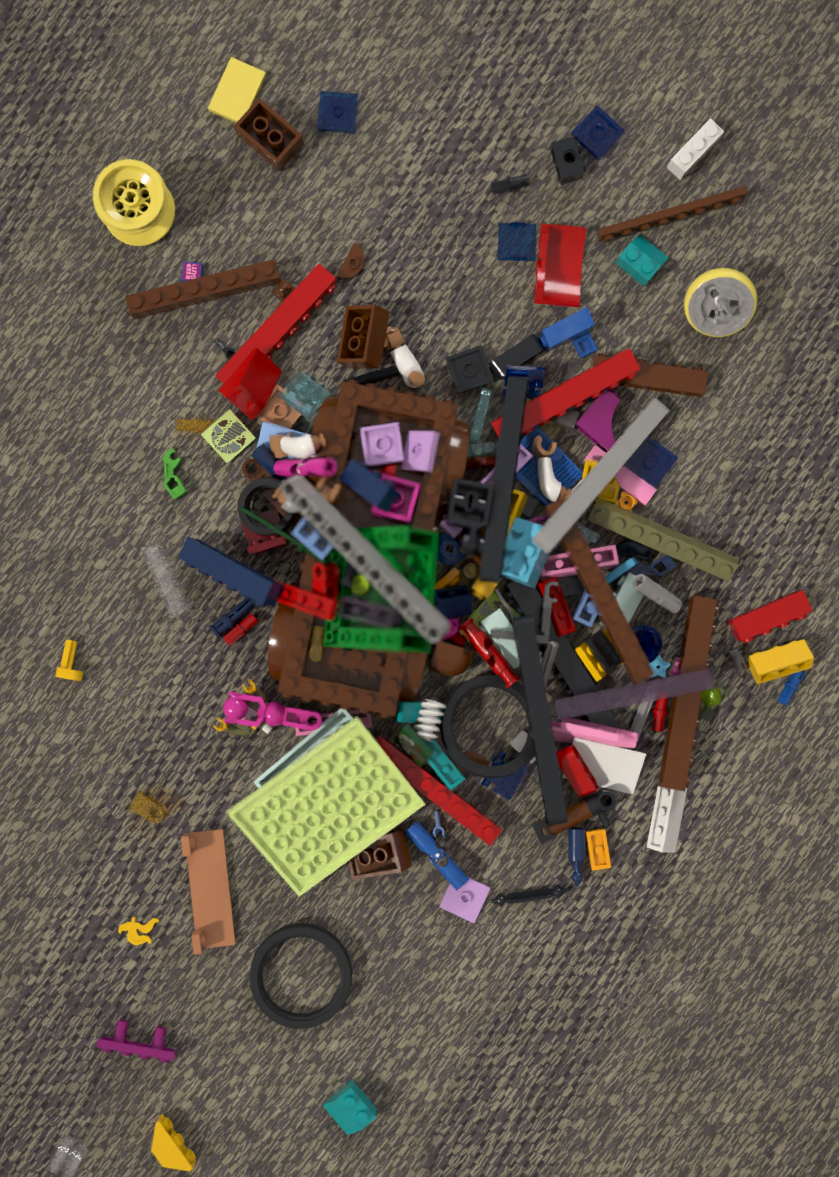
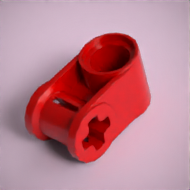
[311,563,339,600]

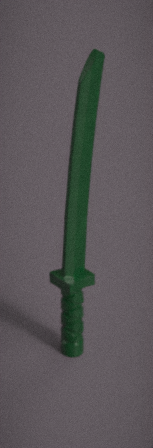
[239,506,329,565]

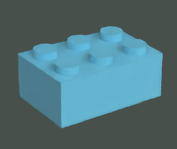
[502,517,550,588]

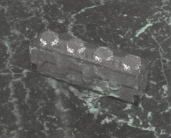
[140,540,192,619]

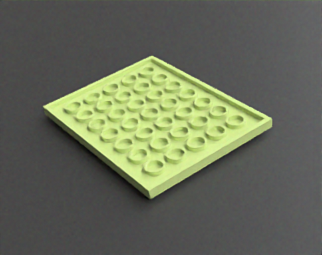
[228,717,425,897]

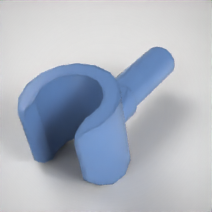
[433,811,446,840]

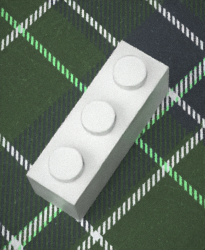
[667,118,724,180]

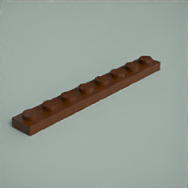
[597,186,748,242]

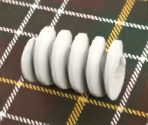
[414,699,446,743]

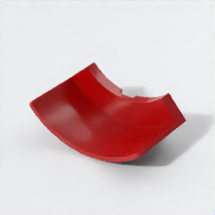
[534,223,586,307]

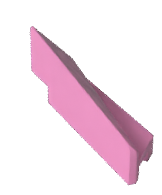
[551,716,638,748]

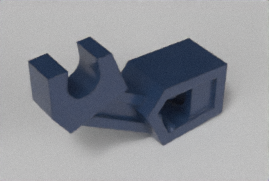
[626,555,676,577]

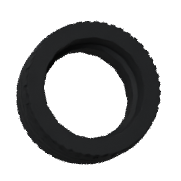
[237,477,298,536]

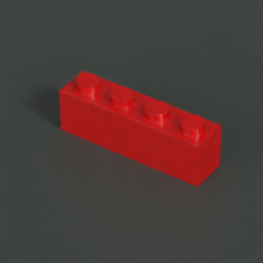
[728,590,812,643]

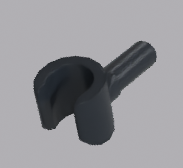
[214,339,236,360]

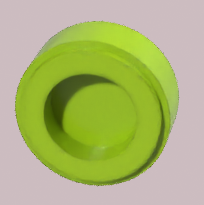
[351,575,371,595]

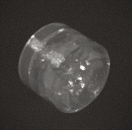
[48,1135,89,1177]

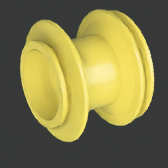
[93,159,175,246]

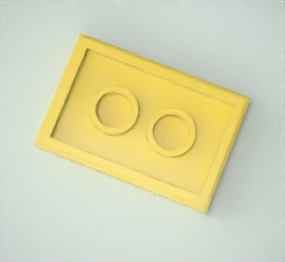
[208,57,266,123]

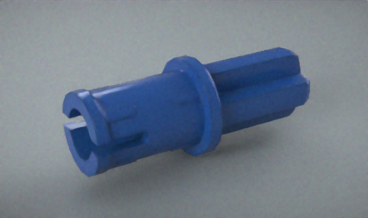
[778,671,806,706]

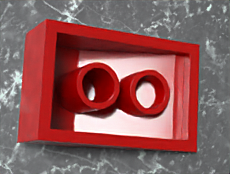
[218,347,282,421]

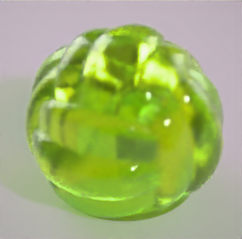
[701,686,722,706]

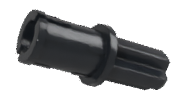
[491,174,529,194]

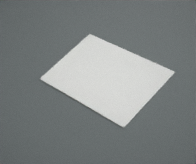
[562,737,646,794]

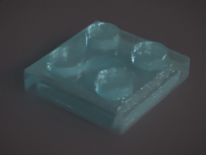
[278,371,331,420]

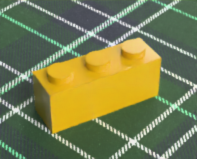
[748,639,814,685]

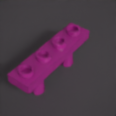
[96,1019,178,1063]

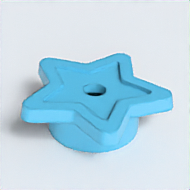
[648,654,671,678]

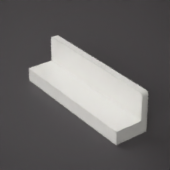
[647,786,687,853]

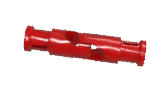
[459,617,521,688]

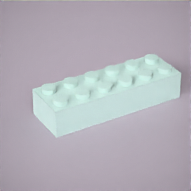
[254,708,355,788]

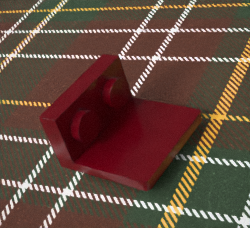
[241,508,288,556]

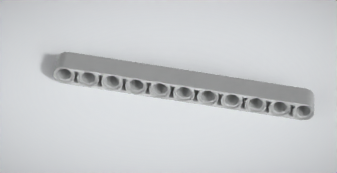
[532,397,669,554]
[281,475,450,642]

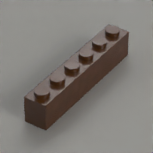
[590,353,708,397]

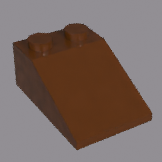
[348,828,412,880]

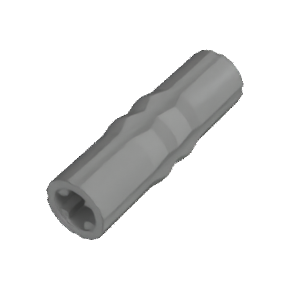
[632,574,682,614]

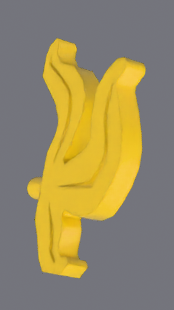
[118,917,159,945]

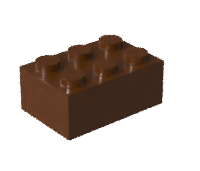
[234,98,304,172]
[337,305,390,369]

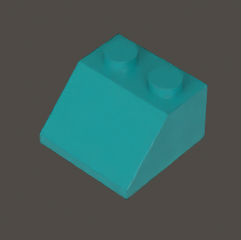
[615,234,669,287]
[322,1080,377,1135]

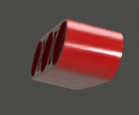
[556,745,598,798]

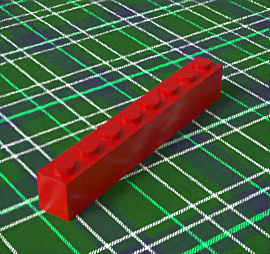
[215,263,337,384]
[491,348,640,437]
[375,733,502,846]

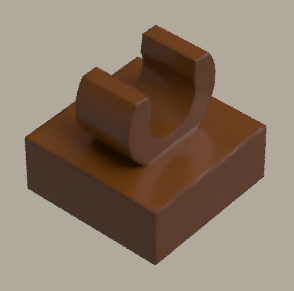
[272,278,295,302]

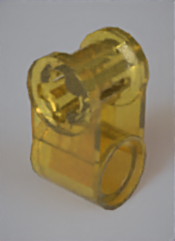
[129,790,168,823]

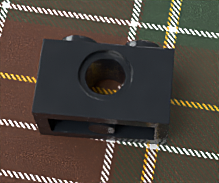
[550,136,586,185]

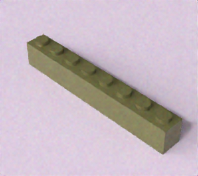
[587,497,738,581]

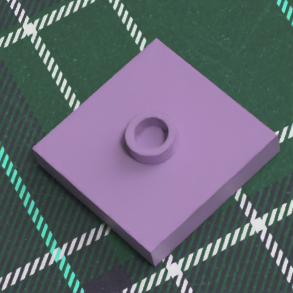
[360,422,405,467]
[401,431,439,472]
[439,876,490,923]

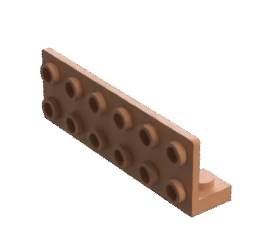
[181,829,236,955]

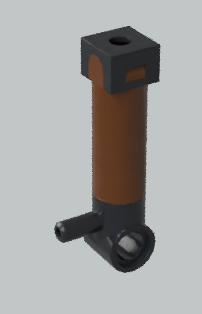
[532,789,616,844]

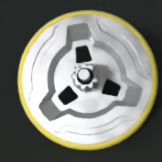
[684,268,757,337]

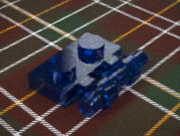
[502,365,545,400]
[481,750,528,800]

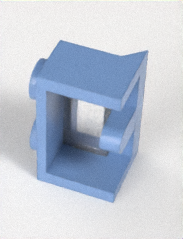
[292,517,335,560]

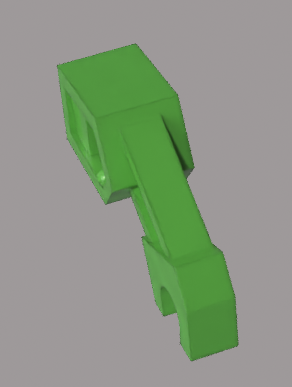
[162,448,188,501]

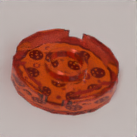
[465,457,496,469]

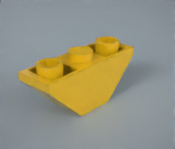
[151,1114,196,1171]

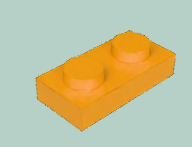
[435,567,462,590]
[586,828,611,871]

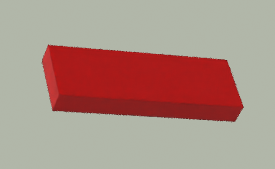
[538,577,577,637]

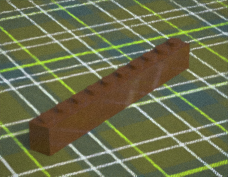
[544,498,654,684]
[658,595,719,792]

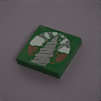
[394,724,434,768]

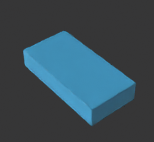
[605,557,638,584]

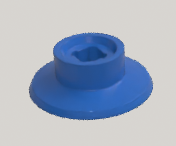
[437,533,464,565]

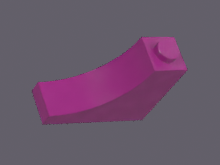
[575,388,621,452]

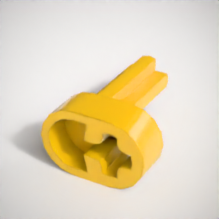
[55,640,84,682]

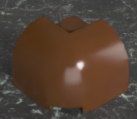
[429,641,475,676]

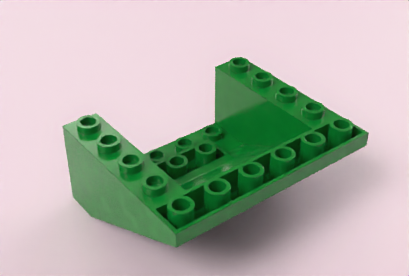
[324,527,439,653]

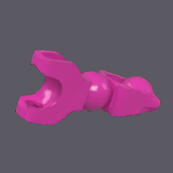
[223,691,322,730]

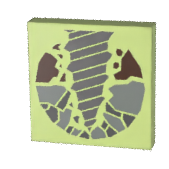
[201,409,255,463]

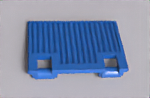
[516,425,583,508]

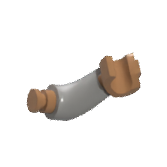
[272,475,341,513]

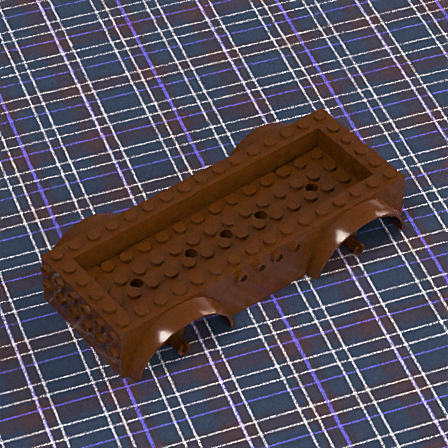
[268,380,470,718]

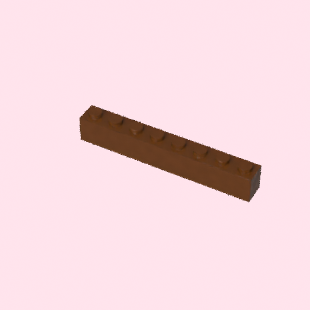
[125,259,281,320]

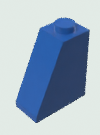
[539,307,595,351]

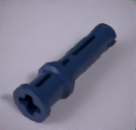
[209,598,256,639]

